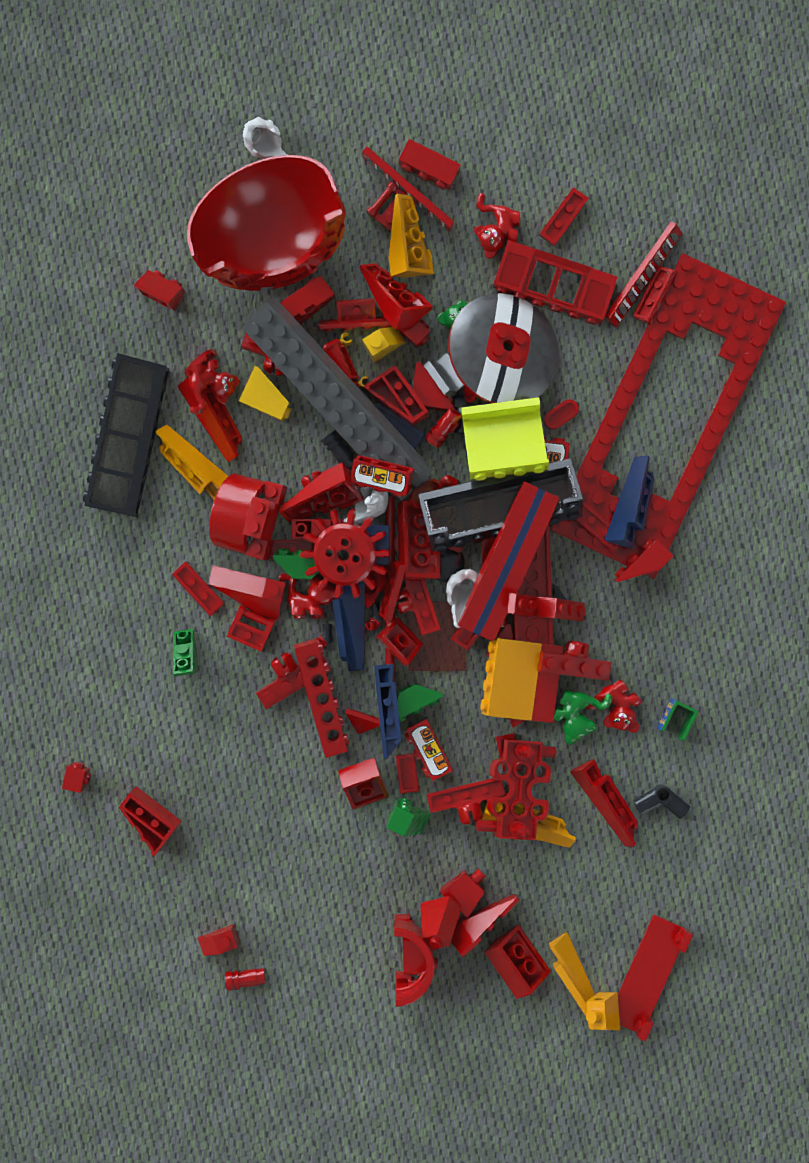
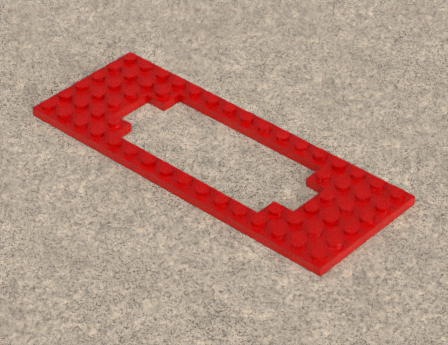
[550,253,786,579]

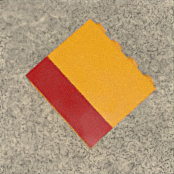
[480,638,563,723]

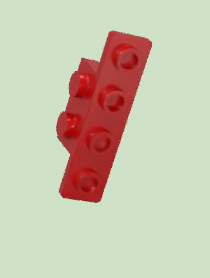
[318,298,392,331]

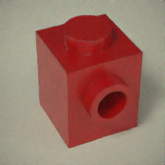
[400,319,430,348]
[61,762,91,793]

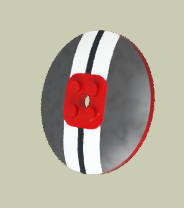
[448,294,559,404]

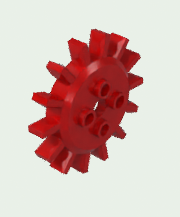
[300,509,391,598]

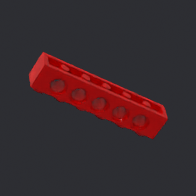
[293,639,350,758]

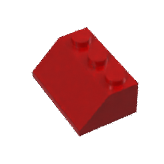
[484,924,551,999]

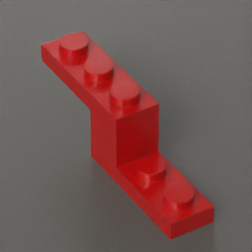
[508,593,586,622]

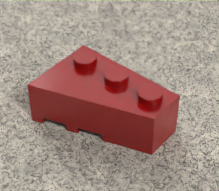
[280,276,336,325]
[119,786,182,857]

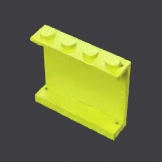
[461,398,549,481]

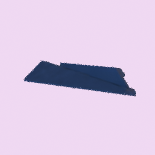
[605,456,654,548]

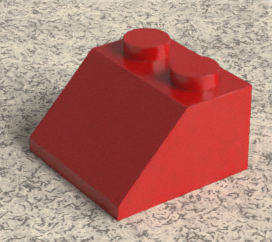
[134,270,185,312]
[338,758,389,809]

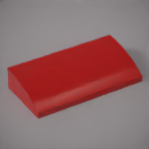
[398,500,441,580]

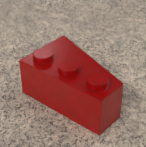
[363,365,428,427]

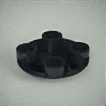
[436,548,465,582]

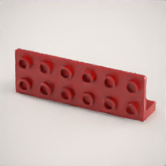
[618,914,693,1042]

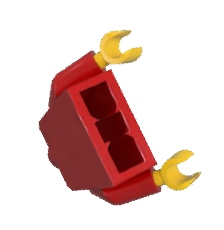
[322,332,369,389]

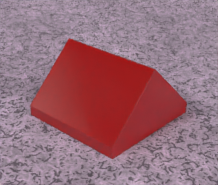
[376,617,423,666]

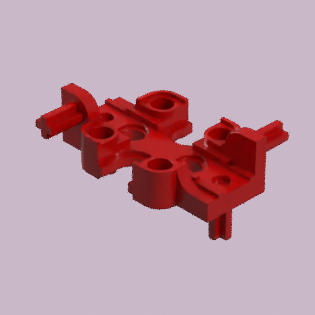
[476,739,557,840]

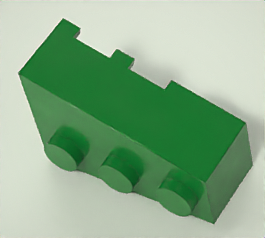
[386,797,431,837]

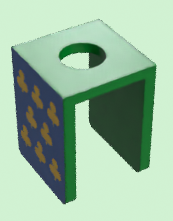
[657,698,699,742]

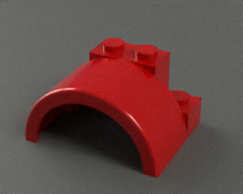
[209,473,288,561]
[394,914,438,1007]

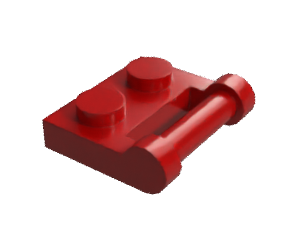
[366,181,416,232]
[226,605,276,652]

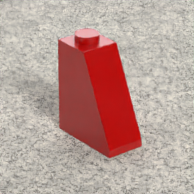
[420,896,462,949]

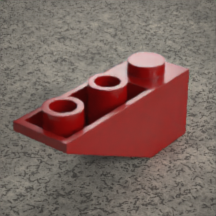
[613,539,674,582]

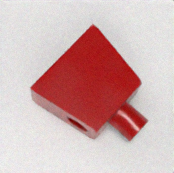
[440,868,486,918]

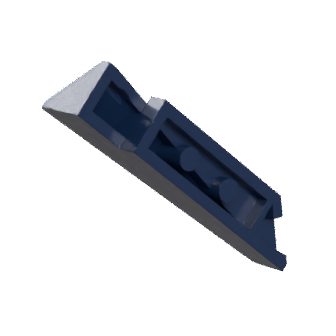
[332,580,365,671]
[374,664,402,760]

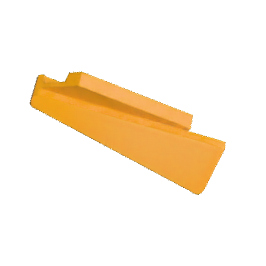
[156,425,228,500]
[482,803,576,848]
[549,932,595,1016]

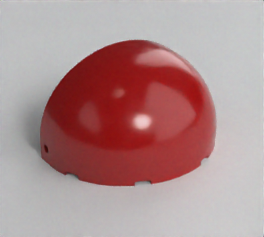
[187,155,346,291]

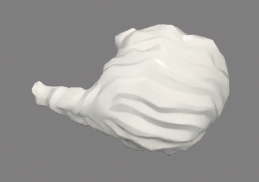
[243,117,287,159]
[344,487,388,524]
[446,569,478,628]

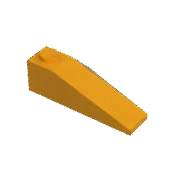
[389,194,434,278]

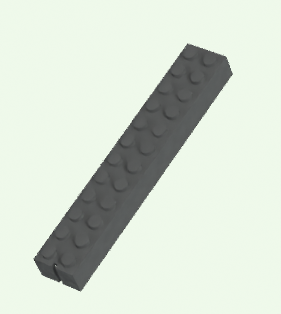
[242,297,434,501]

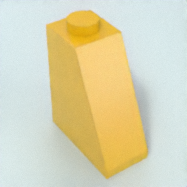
[362,327,406,363]
[239,366,292,422]

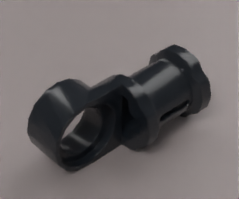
[454,395,464,434]

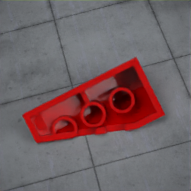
[278,463,364,522]
[451,894,519,957]

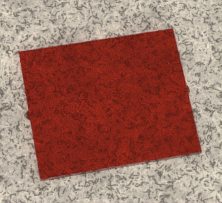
[407,601,465,672]

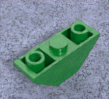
[273,548,332,579]
[173,629,198,677]
[396,683,444,722]

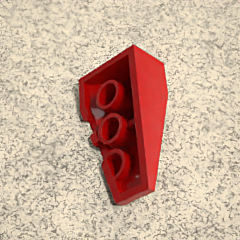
[359,263,433,330]
[208,566,287,620]

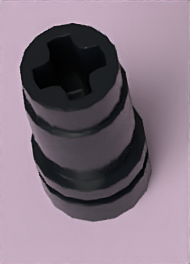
[321,430,355,469]

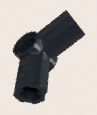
[633,784,690,819]

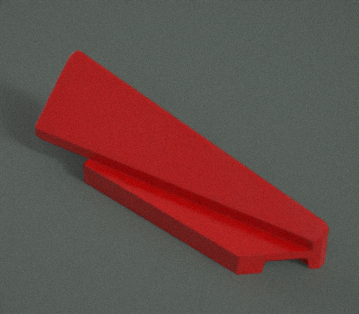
[177,377,242,462]
[570,759,638,847]

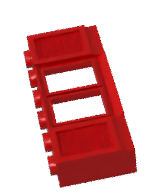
[492,240,618,325]

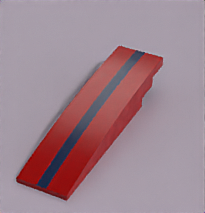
[458,481,559,642]

